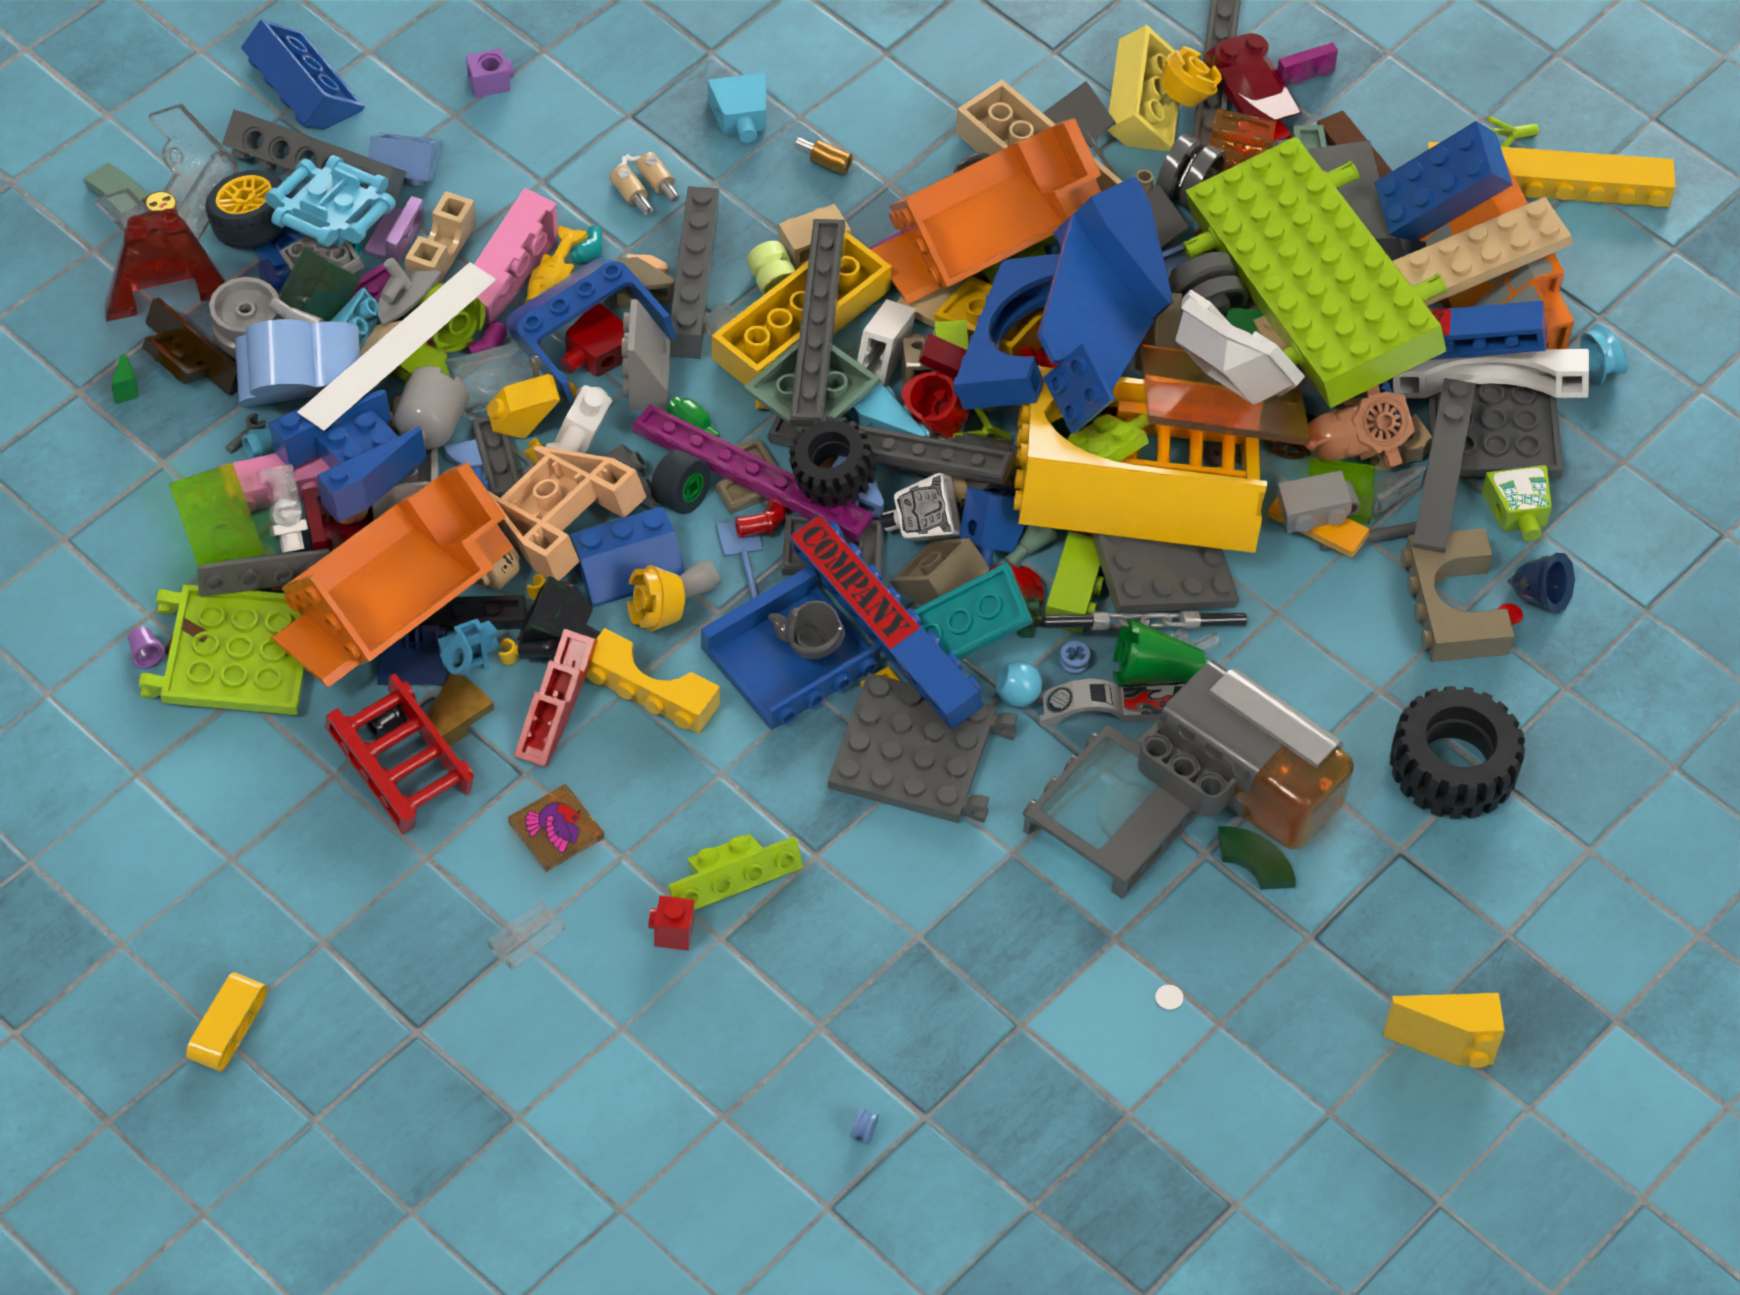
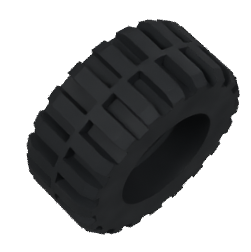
[1390,686,1525,819]

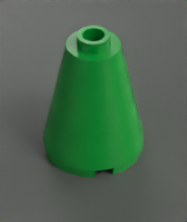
[1113,619,1209,686]

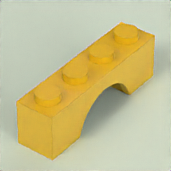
[586,628,720,734]

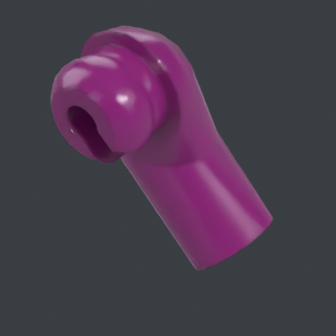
[467,321,507,358]

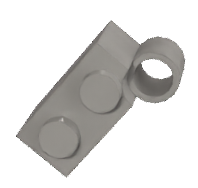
[1278,470,1360,533]

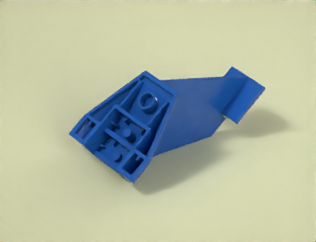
[1037,177,1173,434]

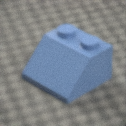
[368,132,443,186]

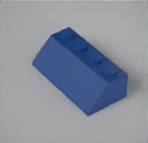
[241,19,365,130]

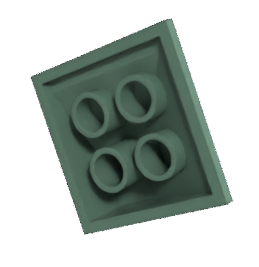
[744,340,881,433]

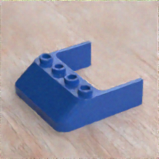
[506,257,677,406]

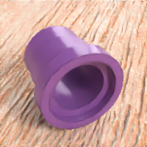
[128,627,165,669]

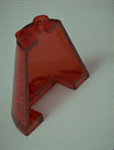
[105,208,227,322]

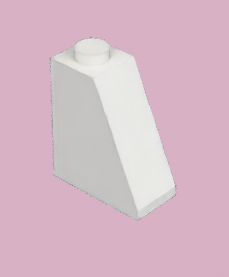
[857,300,916,387]

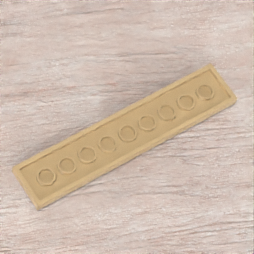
[1253,197,1573,350]

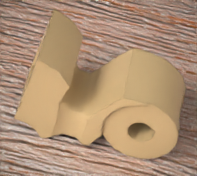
[1370,414,1433,472]

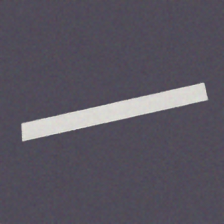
[297,262,497,430]

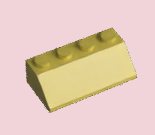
[1108,25,1179,152]

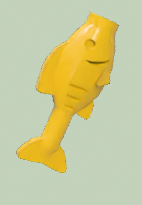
[525,226,588,304]

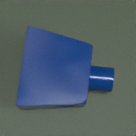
[960,487,1025,568]

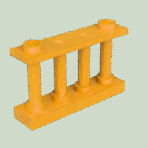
[1115,401,1248,479]

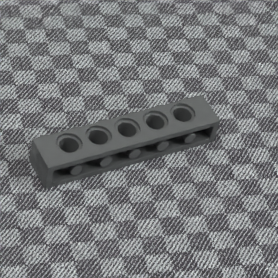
[222,109,407,202]

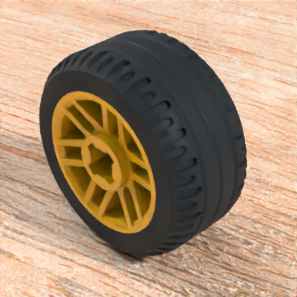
[206,170,289,249]

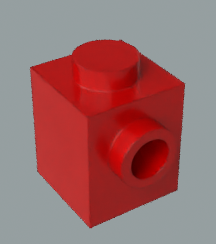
[648,895,694,951]

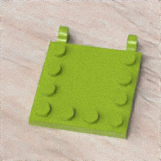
[138,584,306,715]

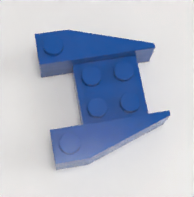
[268,390,427,522]

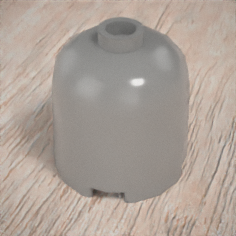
[394,366,470,450]

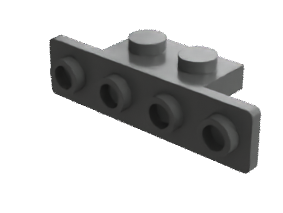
[197,549,330,597]

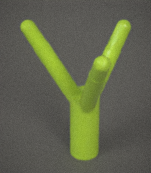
[1487,116,1539,147]
[953,408,1012,440]

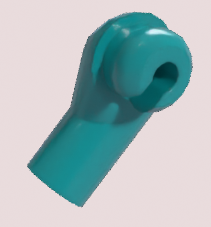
[570,226,602,264]

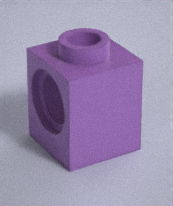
[466,48,514,98]

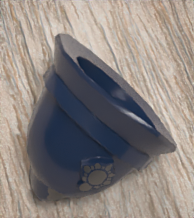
[1507,553,1575,613]

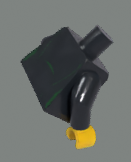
[498,574,601,665]

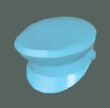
[1581,323,1628,386]

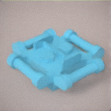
[265,155,396,247]

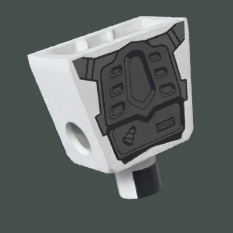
[881,473,961,541]

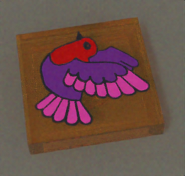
[508,784,604,872]

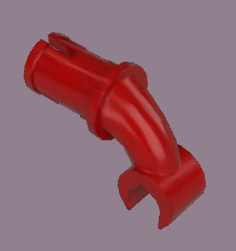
[735,498,789,538]

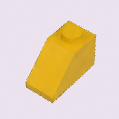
[486,374,560,439]

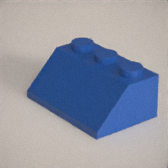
[569,506,685,608]

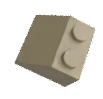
[890,538,990,606]

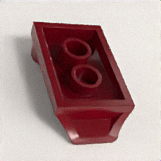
[1203,33,1301,125]

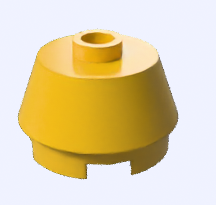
[1160,46,1222,107]
[627,565,685,632]

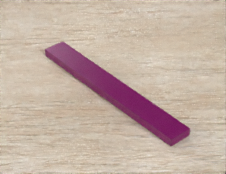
[632,404,874,542]

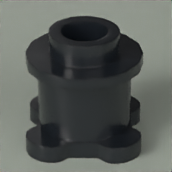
[362,704,406,740]

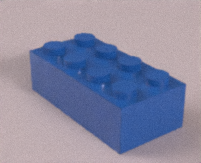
[1374,121,1513,240]

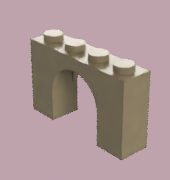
[1401,528,1514,662]

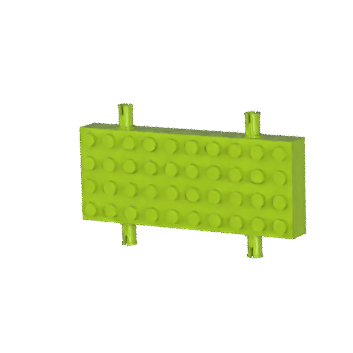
[1182,136,1447,408]

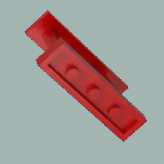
[325,673,474,834]

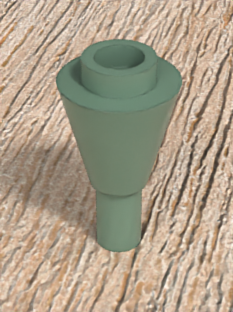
[1004,525,1057,566]

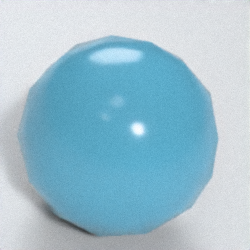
[996,660,1042,708]

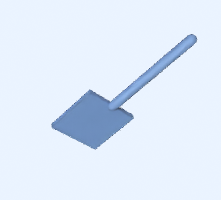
[716,521,763,599]

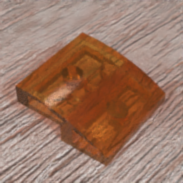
[1208,108,1276,172]

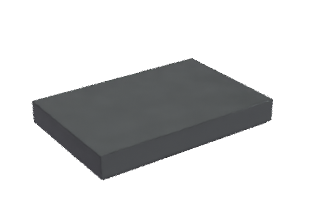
[782,515,883,575]

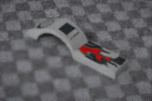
[1036,678,1185,726]

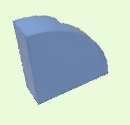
[444,439,483,472]

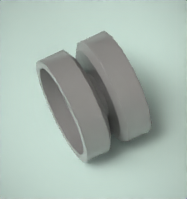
[209,277,282,358]

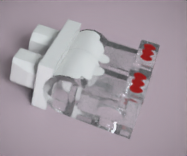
[256,464,308,553]

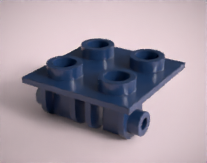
[377,623,447,685]

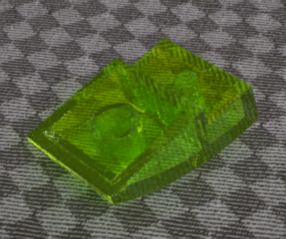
[169,462,265,566]

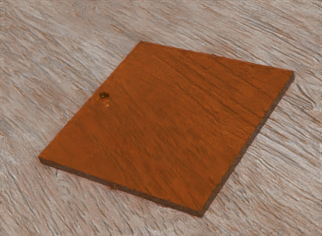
[1140,344,1310,446]

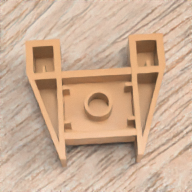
[488,446,646,581]

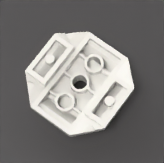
[1175,289,1305,406]

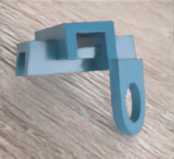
[438,619,500,677]

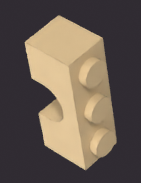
[405,191,476,283]

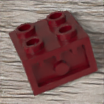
[302,488,374,552]

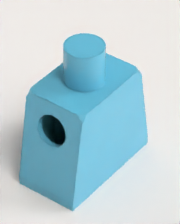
[708,73,766,143]

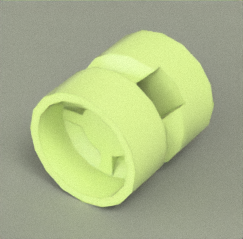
[747,241,796,295]

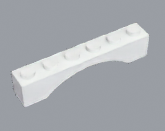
[1393,349,1589,398]

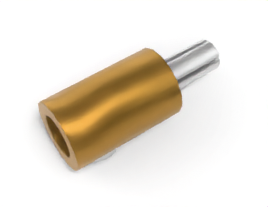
[795,138,853,175]

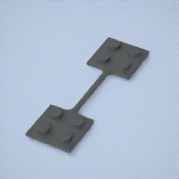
[1043,81,1190,249]

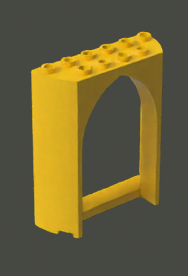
[1013,366,1267,553]

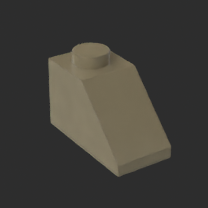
[609,257,674,309]

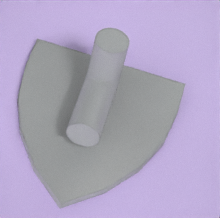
[378,258,442,326]

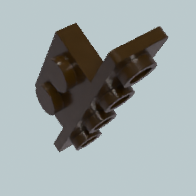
[142,297,238,395]

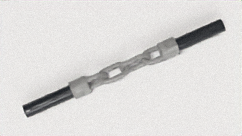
[1041,611,1247,630]

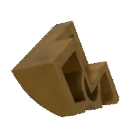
[426,673,494,747]

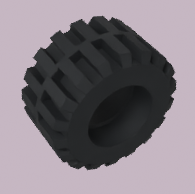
[789,416,877,507]

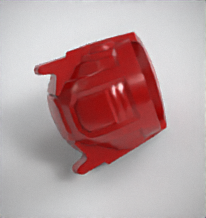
[902,371,970,441]

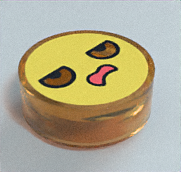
[145,191,177,221]

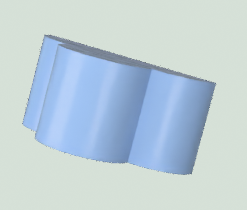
[235,319,360,408]

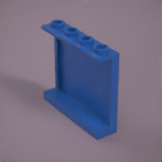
[701,566,881,730]

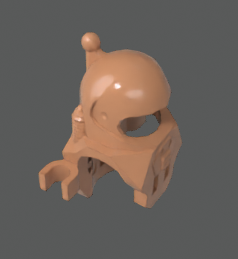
[1305,385,1415,467]

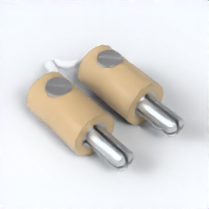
[609,152,680,215]

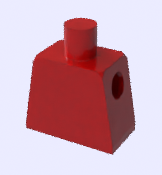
[560,303,625,376]

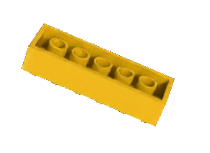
[712,231,892,385]

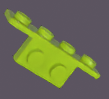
[668,834,803,910]

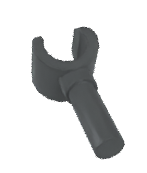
[225,413,266,453]

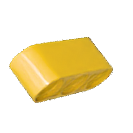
[186,972,268,1072]

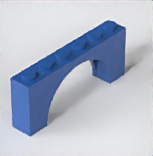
[953,254,1060,410]

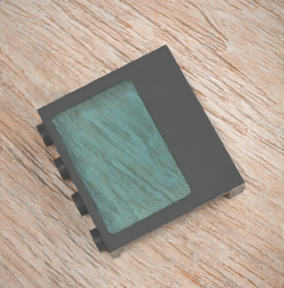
[1023,724,1198,899]

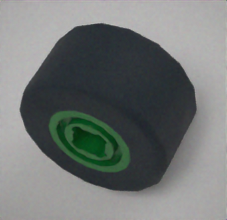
[650,450,711,514]

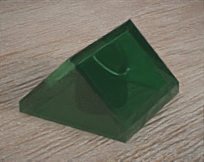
[278,246,361,322]

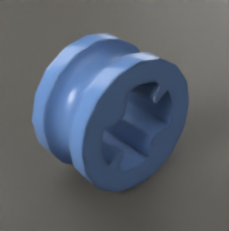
[1059,641,1090,675]
[850,1107,879,1144]

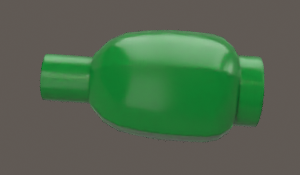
[666,396,720,438]

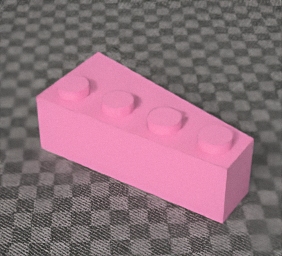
[474,188,558,326]

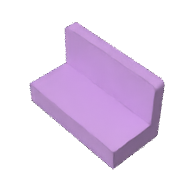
[365,196,424,264]

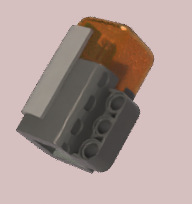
[1137,660,1354,850]

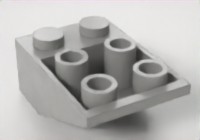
[622,299,671,411]

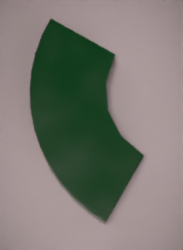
[1217,826,1296,890]

